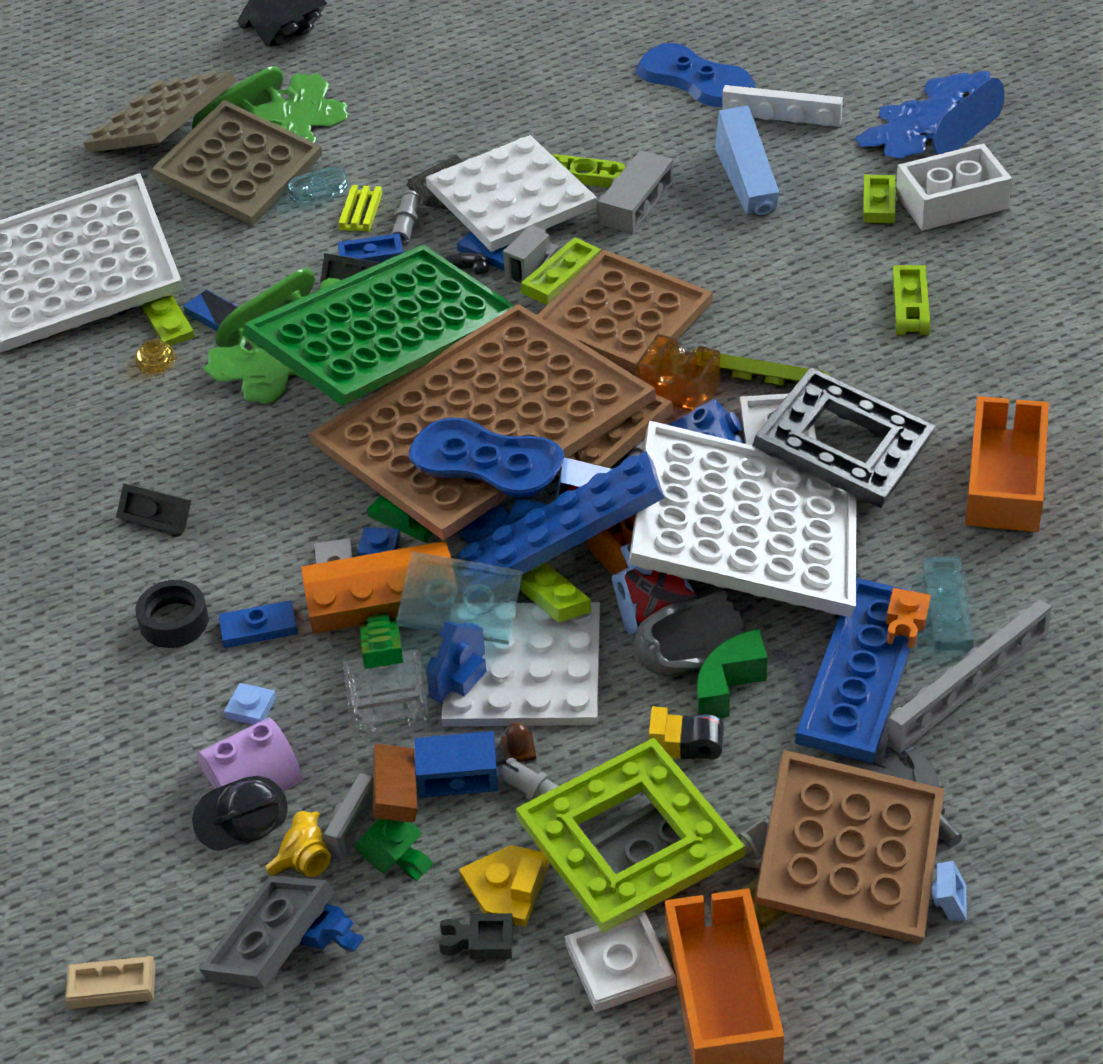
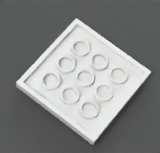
[426,135,597,252]
[441,602,600,726]

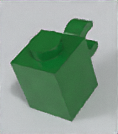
[354,819,433,881]

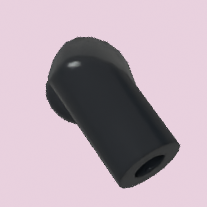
[445,252,490,275]

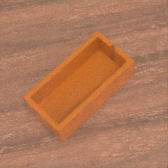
[965,396,1049,532]
[665,889,784,1064]

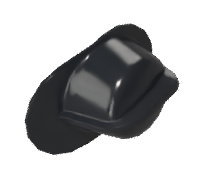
[192,775,288,851]

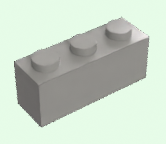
[596,150,674,234]

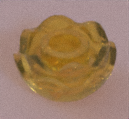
[134,339,176,374]

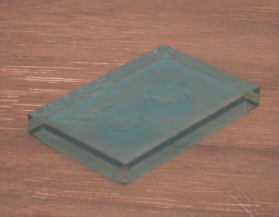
[396,551,523,645]

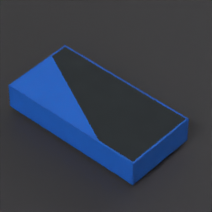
[183,289,238,331]

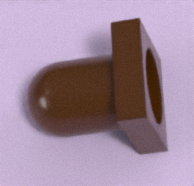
[501,722,537,764]

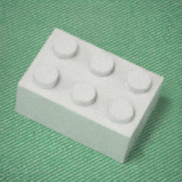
[896,143,1012,231]

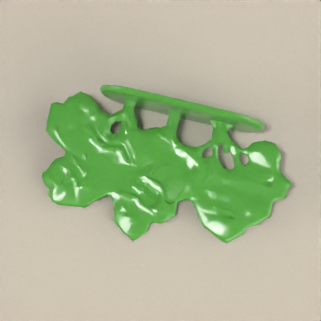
[192,66,348,143]
[203,268,341,404]

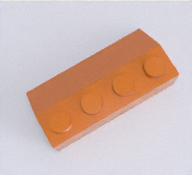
[301,541,459,634]

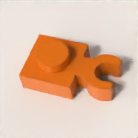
[886,588,931,648]

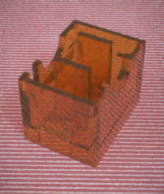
[636,334,720,412]

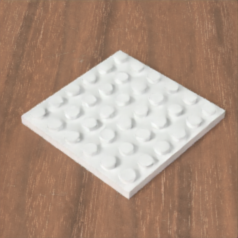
[0,173,185,353]
[628,421,856,617]

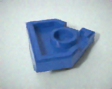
[426,621,487,703]

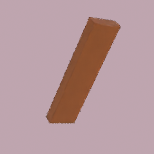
[373,743,417,823]

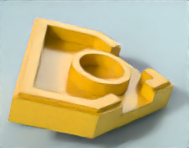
[459,845,550,927]

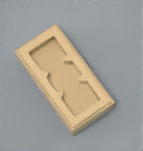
[65,956,155,1009]

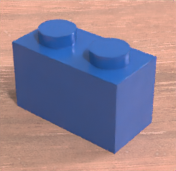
[414,731,499,798]

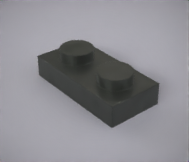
[116,483,192,534]

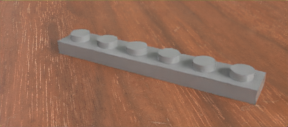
[887,599,1052,754]

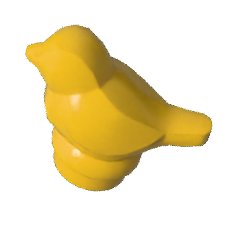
[265,811,331,877]

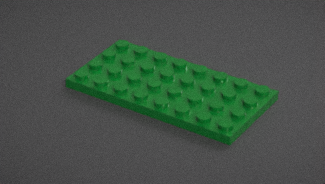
[242,244,515,406]

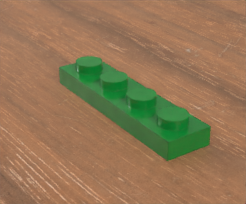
[360,613,404,669]

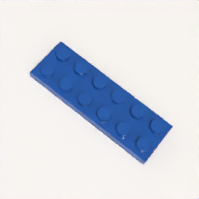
[456,451,664,603]
[795,578,920,763]

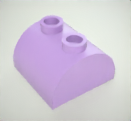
[197,718,303,791]

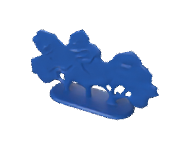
[855,71,1005,159]

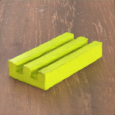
[338,185,382,232]

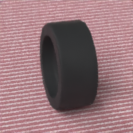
[135,580,209,648]

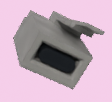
[503,225,560,286]

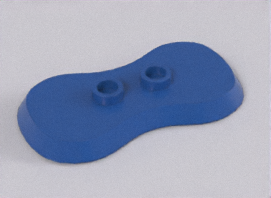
[636,43,755,107]
[409,418,564,497]

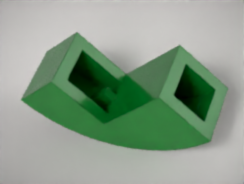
[697,629,767,718]

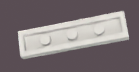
[723,85,843,127]

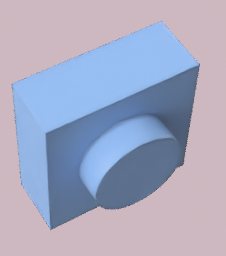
[224,683,276,725]
[931,861,967,921]

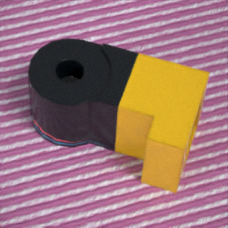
[649,706,724,759]

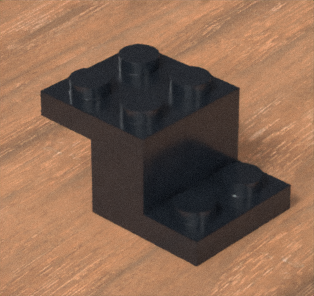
[237,0,327,47]

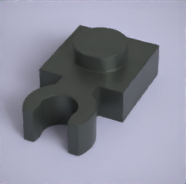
[439,913,513,959]

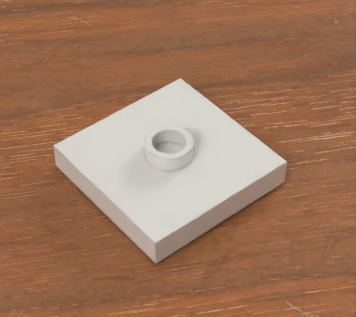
[565,911,676,1013]

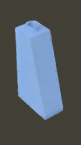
[715,105,779,215]

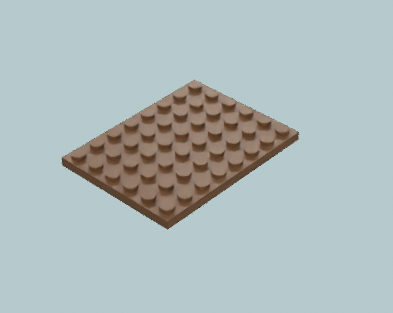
[309,304,656,541]

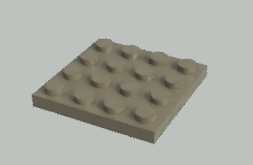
[83,70,237,152]
[152,100,322,226]

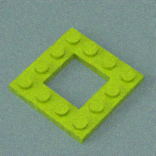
[516,738,745,933]

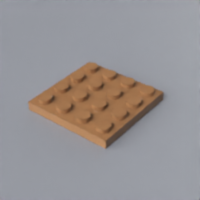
[537,249,713,377]
[753,750,944,944]

